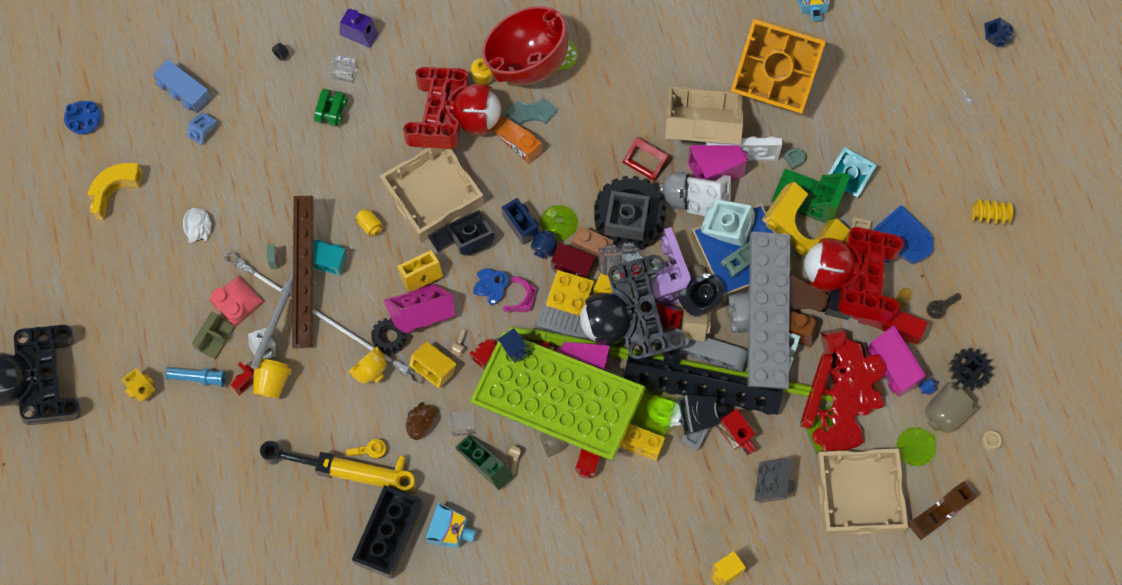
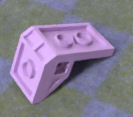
[645,227,691,312]

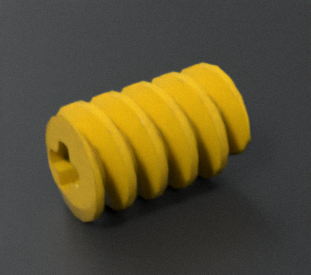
[970,199,1013,225]

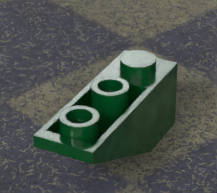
[455,435,513,490]

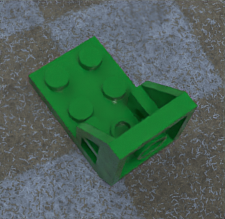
[771,168,850,223]

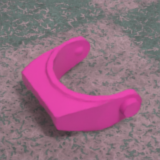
[503,276,536,313]

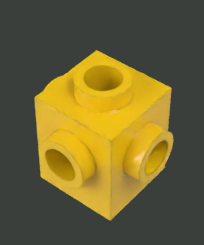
[121,367,155,402]

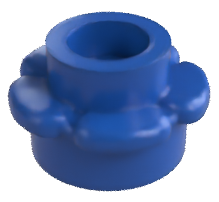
[919,378,937,395]

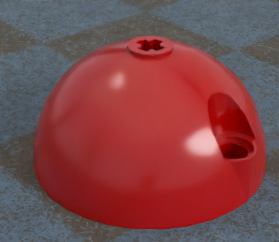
[482,6,569,85]

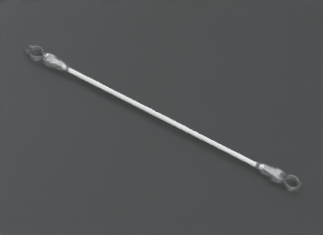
[223,251,425,384]

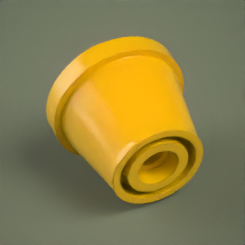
[253,359,292,399]

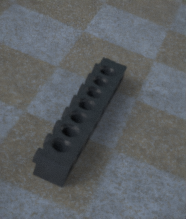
[624,354,783,415]

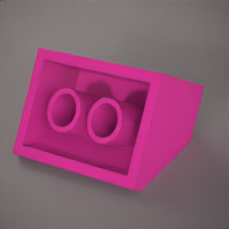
[384,284,455,333]
[867,326,926,397]

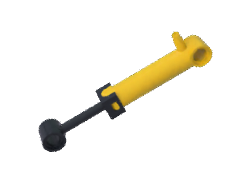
[260,441,416,494]

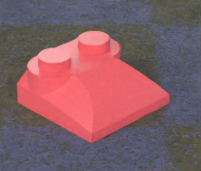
[209,275,264,327]

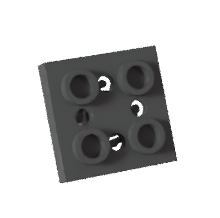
[754,458,795,503]

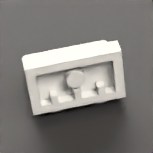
[686,175,731,216]

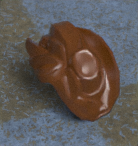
[406,402,439,440]

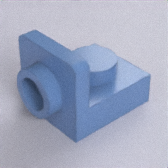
[187,112,217,144]

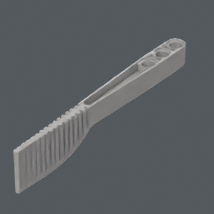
[535,291,748,372]

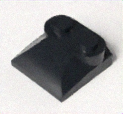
[445,210,495,256]

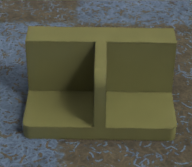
[191,311,234,359]

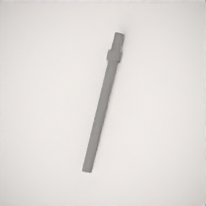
[250,272,293,369]

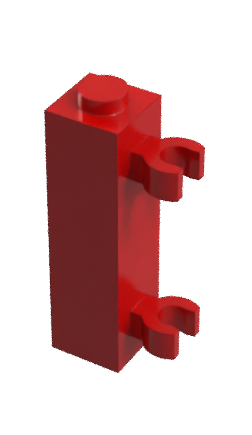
[852,310,928,345]

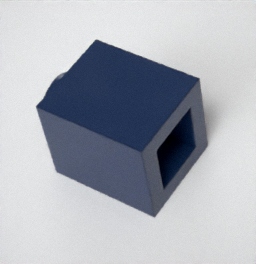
[498,328,531,363]

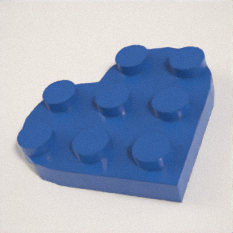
[873,205,933,264]

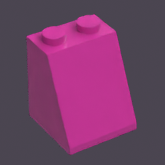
[687,145,748,182]
[558,342,610,371]

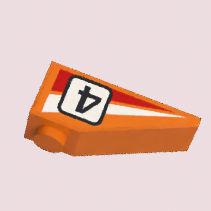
[491,116,542,164]

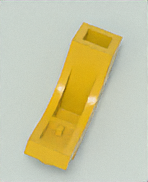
[87,163,143,220]

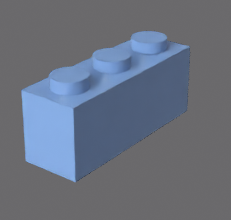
[153,60,211,113]

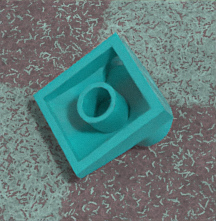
[828,147,877,198]

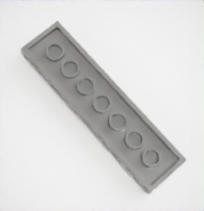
[748,232,790,389]

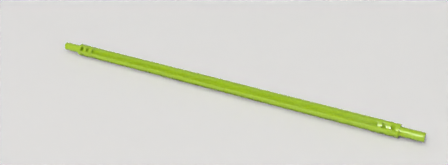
[509,326,834,402]

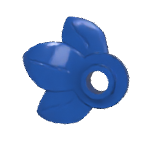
[473,268,509,305]

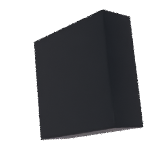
[428,227,454,253]

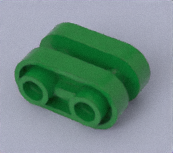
[314,88,348,127]

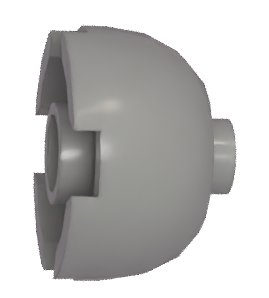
[660,172,689,209]

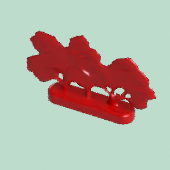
[800,340,887,452]

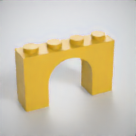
[762,182,850,257]

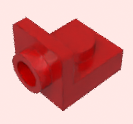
[230,362,254,396]

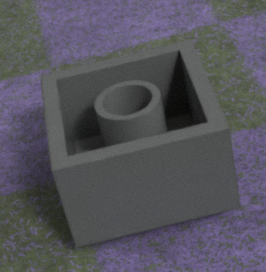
[605,191,650,241]

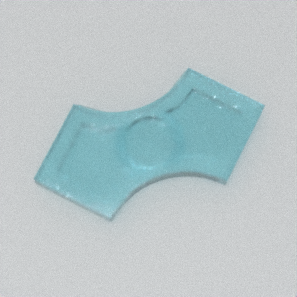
[506,99,558,126]

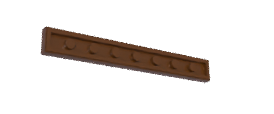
[292,196,314,349]

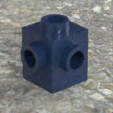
[984,17,1014,47]

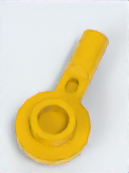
[346,439,386,459]

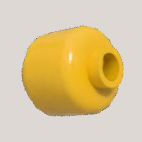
[471,58,494,84]

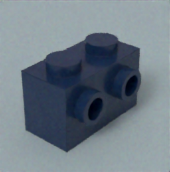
[501,198,539,245]

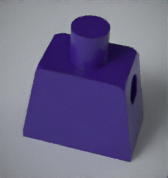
[339,9,378,48]

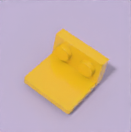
[546,270,594,316]

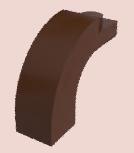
[908,481,977,541]

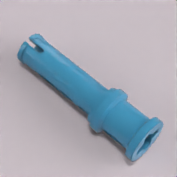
[165,367,227,387]

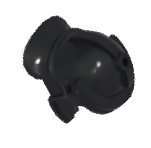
[678,274,724,317]

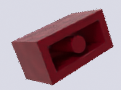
[551,243,595,279]

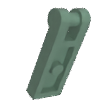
[721,241,750,278]

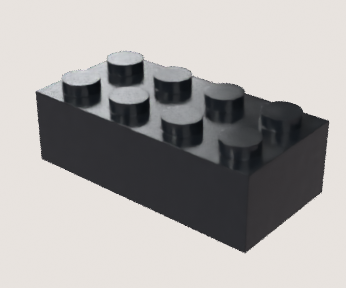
[352,485,423,579]

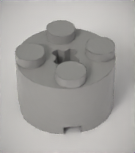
[727,292,749,333]

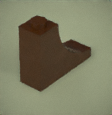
[789,274,829,312]

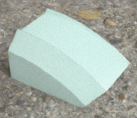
[701,199,755,246]

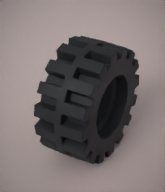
[371,318,407,355]

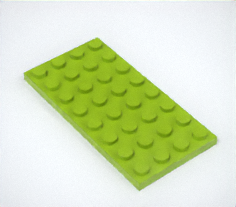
[470,331,646,462]

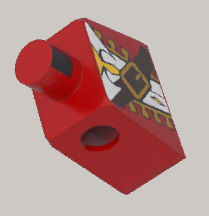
[716,408,757,455]

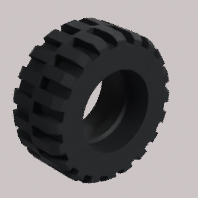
[594,176,667,251]

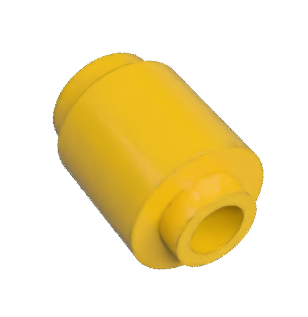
[356,209,383,237]

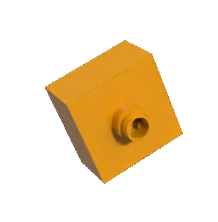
[731,17,828,114]

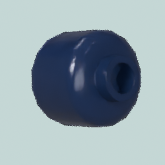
[530,230,558,259]

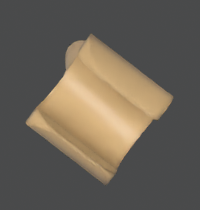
[452,329,466,357]
[508,445,522,474]

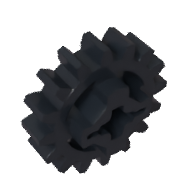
[949,348,993,391]

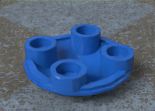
[64,101,101,134]

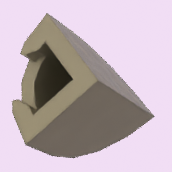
[540,433,568,457]

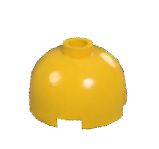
[347,347,387,384]

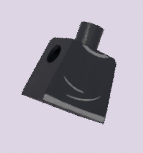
[678,395,727,436]

